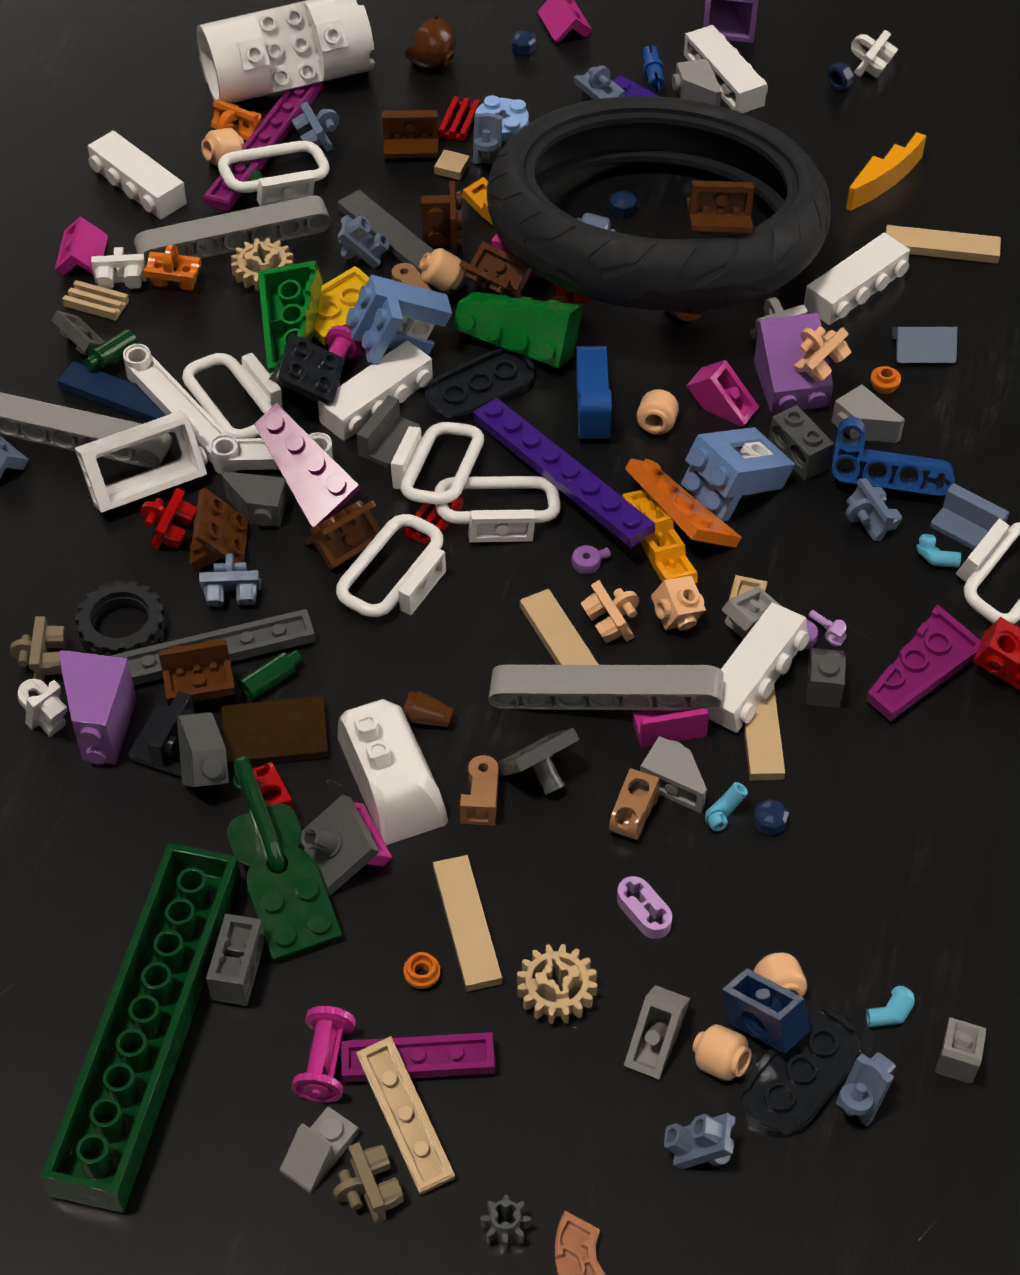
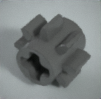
[481,1195,531,1250]

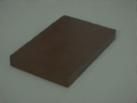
[221,696,329,768]

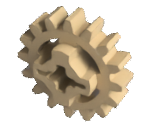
[231,238,294,291]
[517,944,597,1024]

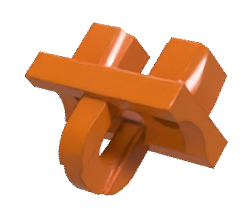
[211,99,262,141]
[142,244,201,291]

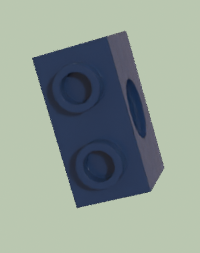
[722,968,810,1054]

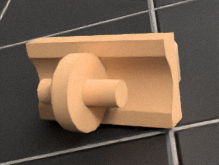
[793,326,851,382]
[581,580,639,643]

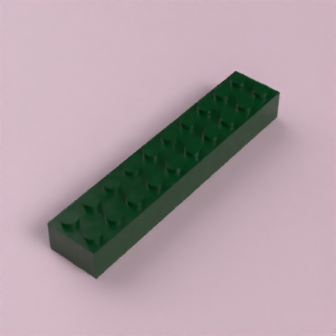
[40,843,242,1213]

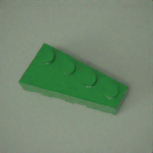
[258,260,323,388]
[453,292,584,368]

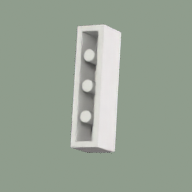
[684,25,768,113]
[87,130,187,219]
[804,232,910,325]
[318,340,433,441]
[708,602,810,733]

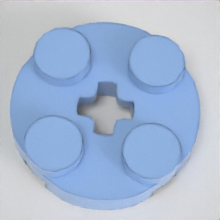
[475,95,529,141]

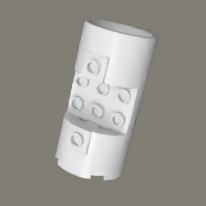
[197,0,375,103]

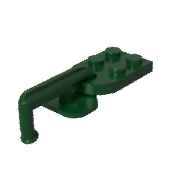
[227,756,342,962]

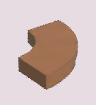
[555,1211,606,1275]

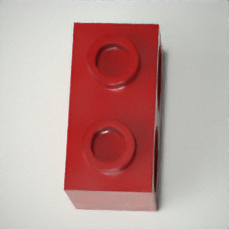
[973,617,1020,690]

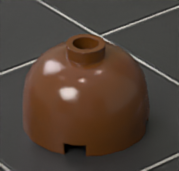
[405,15,455,70]

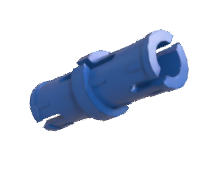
[642,45,666,92]

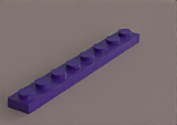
[473,398,655,548]

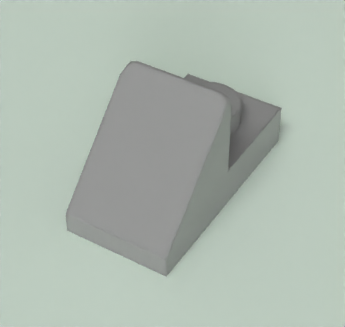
[722,586,781,639]
[935,1017,987,1084]
[280,1107,359,1193]

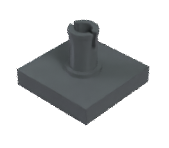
[497,728,580,795]
[298,794,380,896]

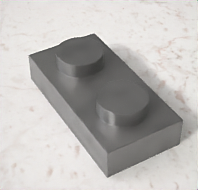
[51,311,105,357]

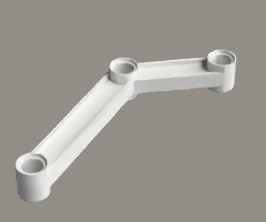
[123,344,333,475]

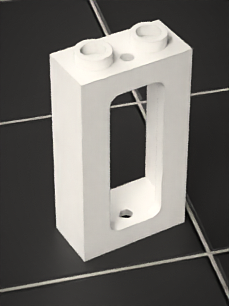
[75,410,208,513]

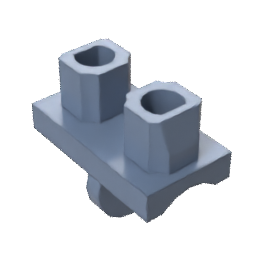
[574,65,625,101]
[292,101,340,152]
[473,113,503,165]
[338,215,390,268]
[845,478,902,541]
[199,553,261,607]
[836,1053,896,1127]
[664,1113,735,1170]

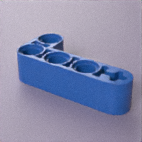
[576,346,612,439]
[832,417,955,496]

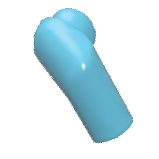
[917,534,961,568]
[705,782,748,831]
[866,986,915,1028]

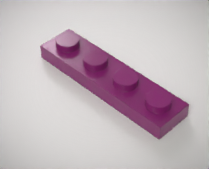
[341,1032,495,1083]

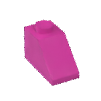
[687,360,759,426]

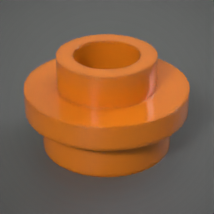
[870,366,901,394]
[403,952,440,989]

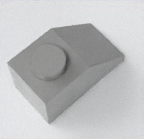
[672,59,721,106]
[832,384,905,443]
[639,736,707,813]
[624,985,690,1079]

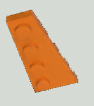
[625,459,742,548]

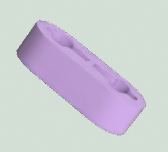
[617,876,672,939]

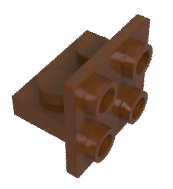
[382,110,438,159]
[687,180,754,235]
[421,181,463,256]
[459,241,532,298]
[189,488,248,571]
[304,499,381,570]
[158,639,236,706]

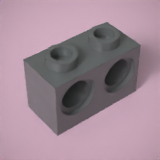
[769,405,834,481]
[206,914,265,1006]

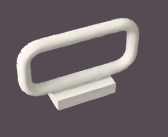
[218,141,330,206]
[182,353,282,439]
[391,422,484,505]
[434,476,561,542]
[336,514,446,617]
[956,518,1020,624]

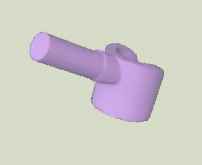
[809,610,847,646]

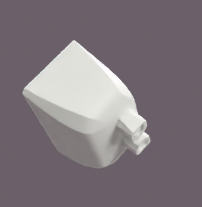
[338,699,448,845]

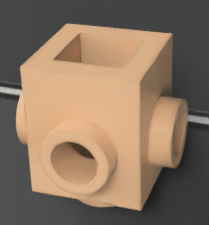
[651,575,706,631]

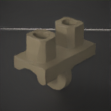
[10,616,67,683]
[333,1142,404,1225]

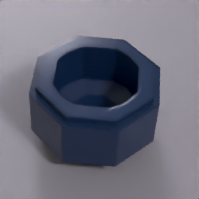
[511,31,536,55]
[827,62,854,91]
[609,190,637,218]
[753,799,789,836]

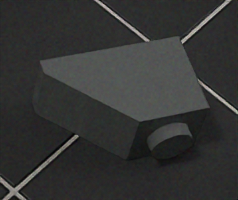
[222,471,288,527]
[806,648,846,708]
[177,712,229,787]

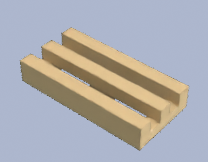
[62,280,129,321]

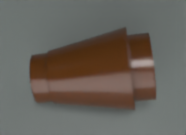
[403,690,454,728]

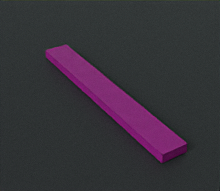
[203,82,323,211]

